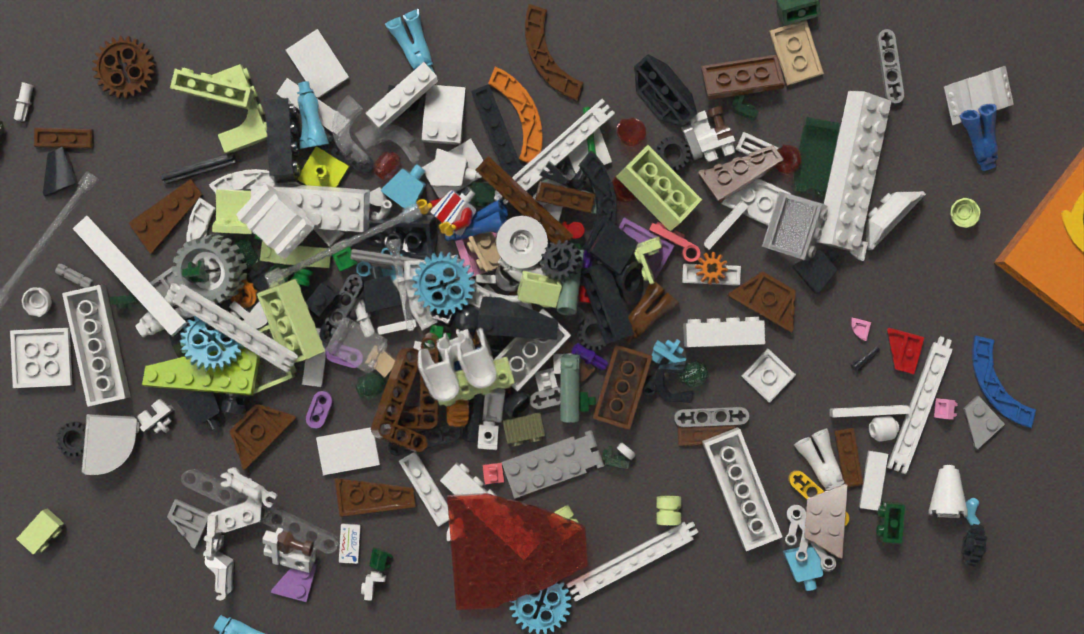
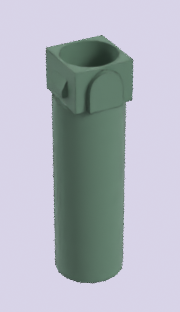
[557,249,584,315]
[560,354,581,422]

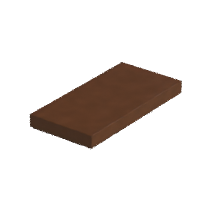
[701,55,785,100]

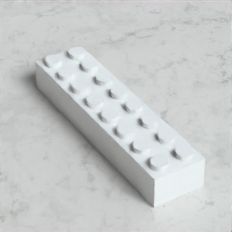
[816,91,891,252]

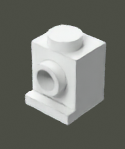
[478,421,499,450]

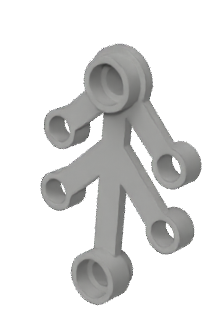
[785,505,836,572]

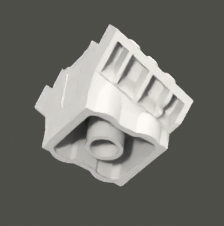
[944,66,1014,125]
[236,183,314,259]

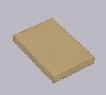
[769,20,824,86]

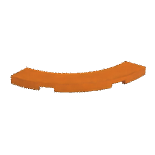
[488,66,542,163]

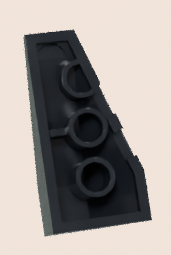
[477,296,558,340]

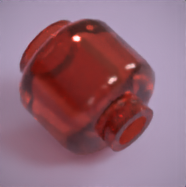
[373,152,402,181]

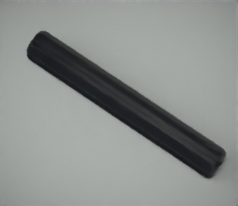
[161,153,236,184]

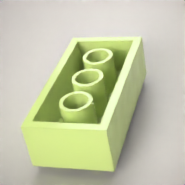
[616,145,702,231]
[257,279,325,363]

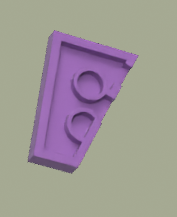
[619,217,674,278]

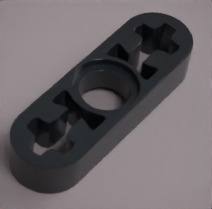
[323,136,374,173]

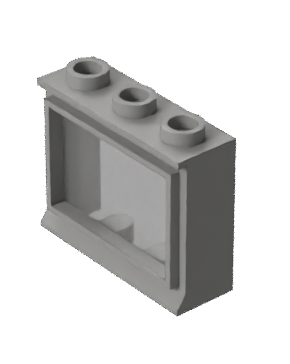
[762,191,828,261]

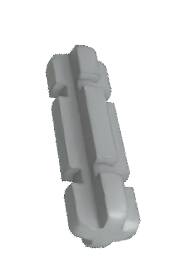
[55,264,92,288]

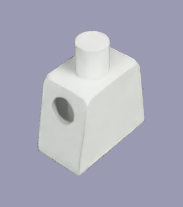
[430,149,477,187]

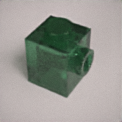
[468,182,495,207]

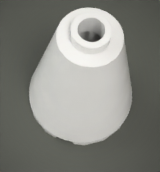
[928,465,968,518]

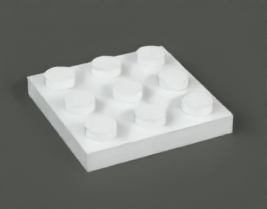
[10,328,72,388]

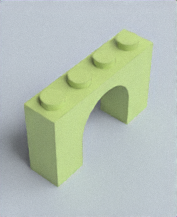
[204,64,267,154]

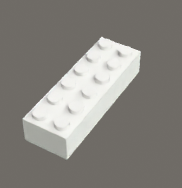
[251,182,370,232]
[62,285,131,407]
[702,427,782,551]

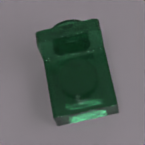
[732,94,759,121]
[602,445,629,469]

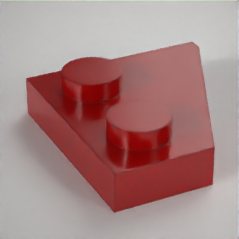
[887,328,924,374]

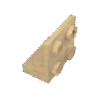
[467,232,500,272]

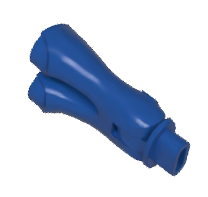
[959,104,998,171]
[445,199,508,241]

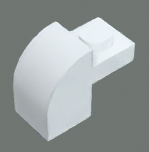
[229,301,268,329]

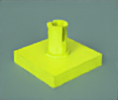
[298,146,350,188]

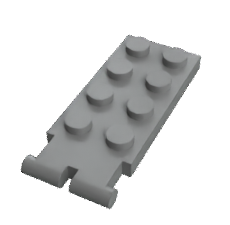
[502,430,604,498]

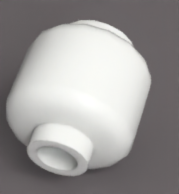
[869,415,899,442]

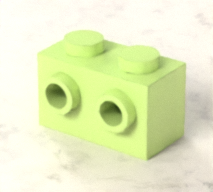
[517,271,562,308]
[17,508,64,555]

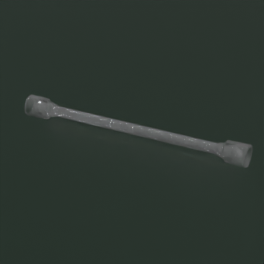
[0,171,99,310]
[264,203,423,288]

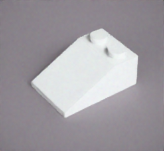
[422,85,466,145]

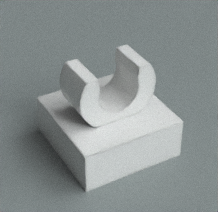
[535,368,558,391]

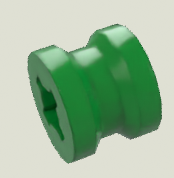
[290,266,313,287]

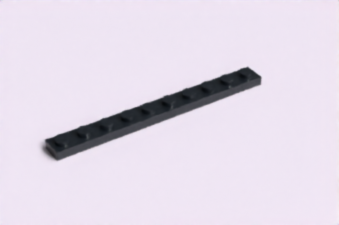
[471,84,552,267]

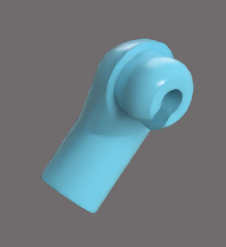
[963,498,980,525]

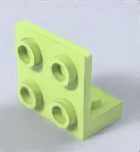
[213,189,252,234]
[635,236,662,285]

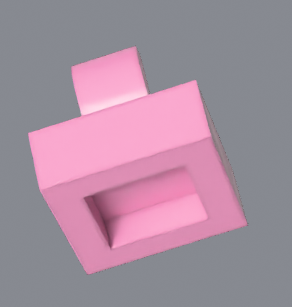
[934,398,958,419]

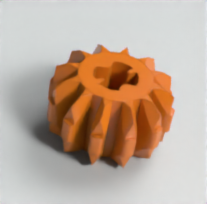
[695,252,728,285]
[446,399,469,427]

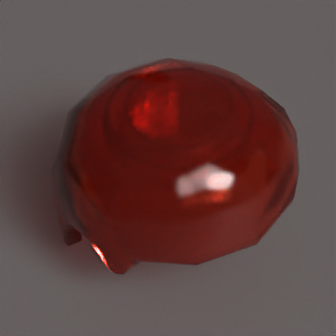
[617,117,646,146]
[776,145,802,174]
[611,176,637,203]

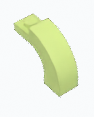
[260,241,331,268]

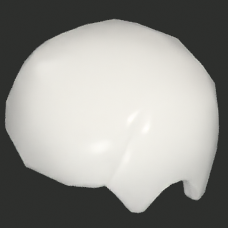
[22,287,52,317]

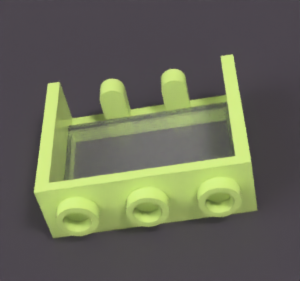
[228,325,296,394]

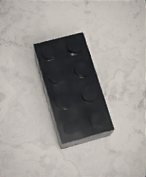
[265,98,301,183]

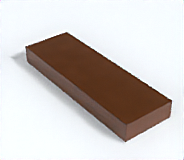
[34,128,93,149]
[535,181,595,213]
[678,425,735,446]
[834,427,863,487]

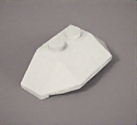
[866,192,926,251]

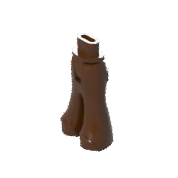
[624,281,680,344]

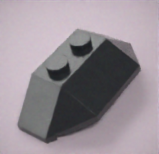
[634,54,698,126]

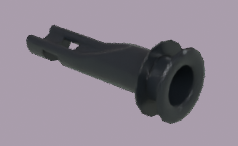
[850,347,880,373]

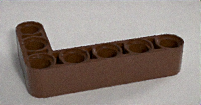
[387,333,439,429]
[371,348,427,452]

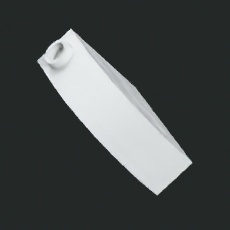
[82,414,139,475]

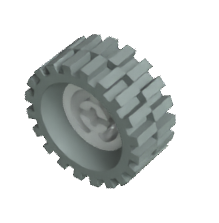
[172,235,247,304]

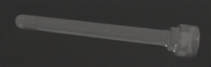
[385,238,414,331]

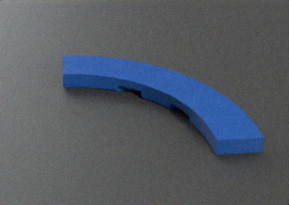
[972,335,1036,428]

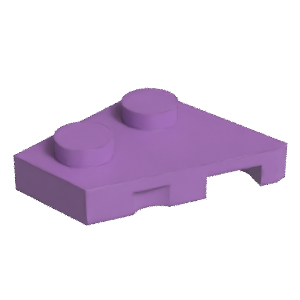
[271,563,317,602]

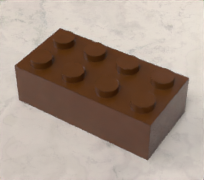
[592,344,653,430]

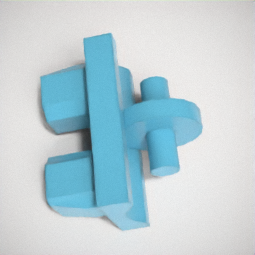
[651,339,686,364]

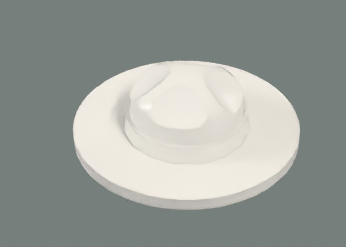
[496,216,548,268]

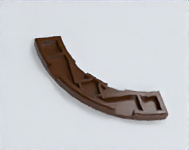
[525,4,583,101]

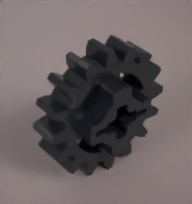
[540,240,582,282]
[962,524,987,567]

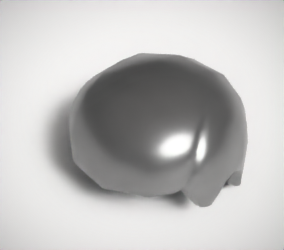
[495,265,519,291]

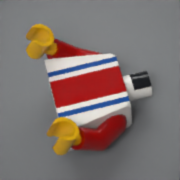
[416,187,476,236]

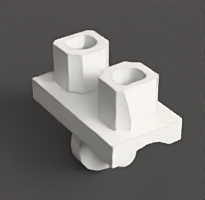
[137,399,175,433]

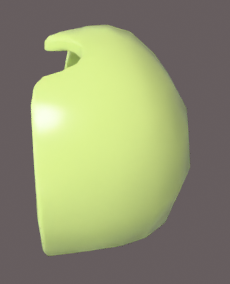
[950,198,981,228]

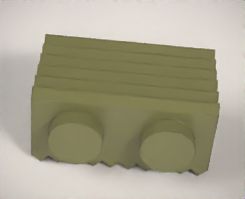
[503,413,545,446]

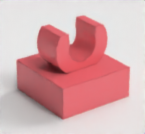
[483,463,504,484]

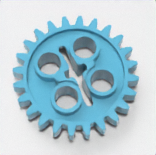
[412,252,476,315]
[180,316,244,372]
[509,571,571,634]

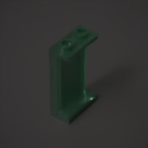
[791,117,841,196]

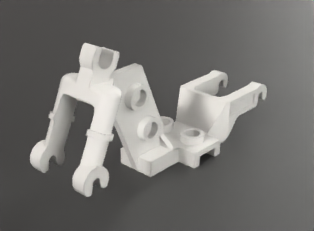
[203,467,278,600]

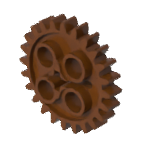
[92,35,156,99]

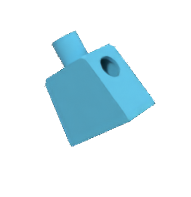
[381,164,426,212]
[783,544,823,591]

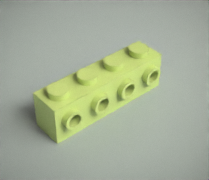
[170,68,255,110]
[438,357,515,406]

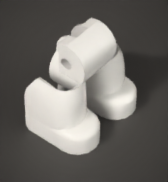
[418,329,496,401]

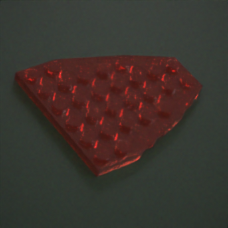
[447,493,588,610]

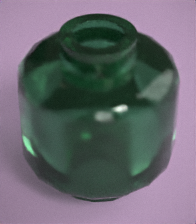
[679,360,709,388]
[355,372,385,400]

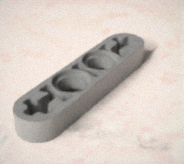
[877,29,904,104]
[674,407,749,427]

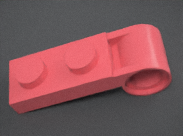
[649,222,700,262]

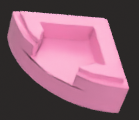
[851,318,871,341]

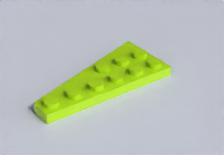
[142,346,260,396]

